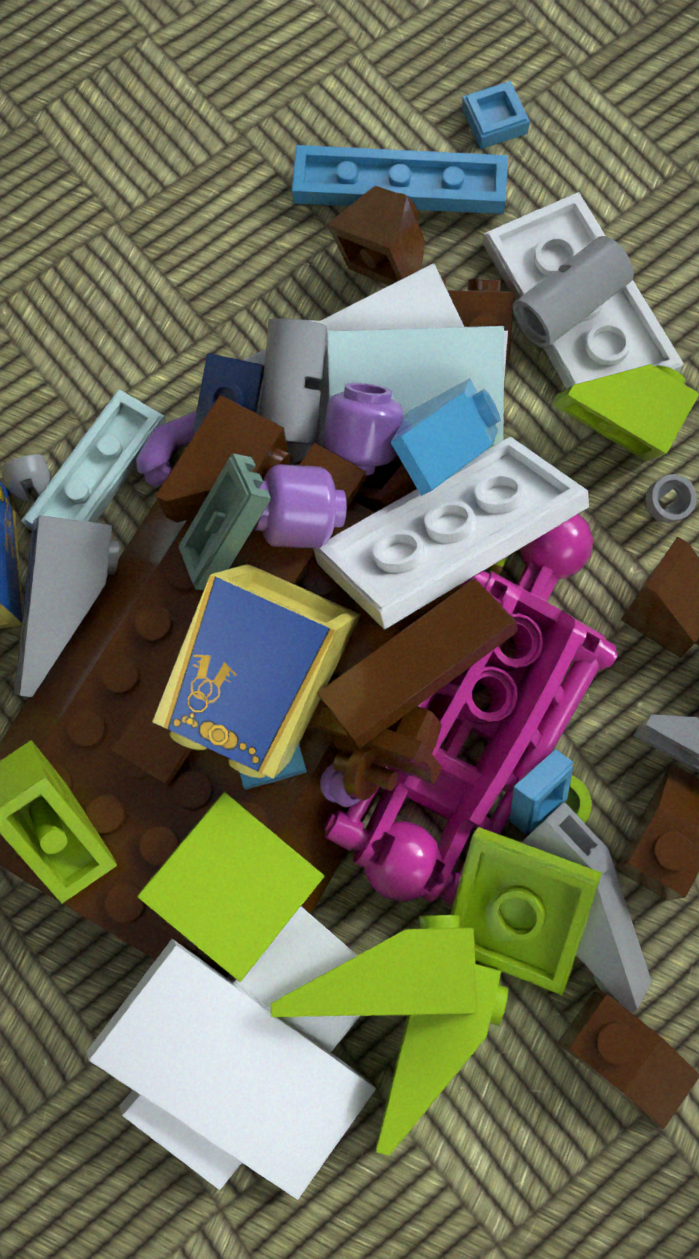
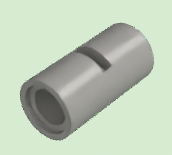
[512,236,634,348]
[260,318,327,445]

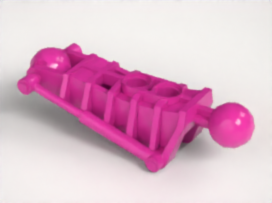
[323,514,617,905]

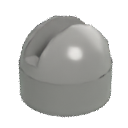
[0,454,50,501]
[645,474,697,523]

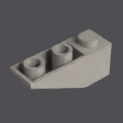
[521,802,652,1013]

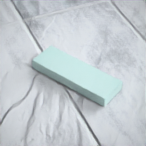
[21,389,167,531]

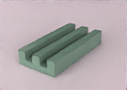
[178,453,271,591]

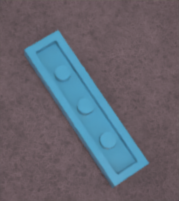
[292,145,508,214]

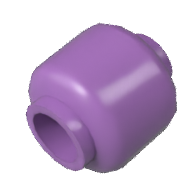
[323,383,403,475]
[253,464,347,549]

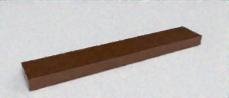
[111,443,366,786]

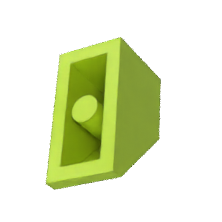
[552,364,699,461]
[0,740,117,903]

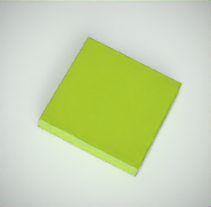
[137,792,324,983]
[450,827,602,995]

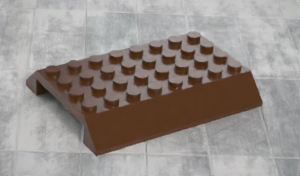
[0,500,462,978]

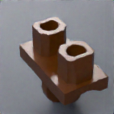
[314,706,442,801]

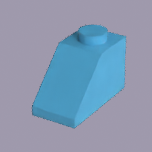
[390,378,501,496]

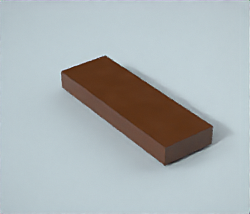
[317,578,518,749]

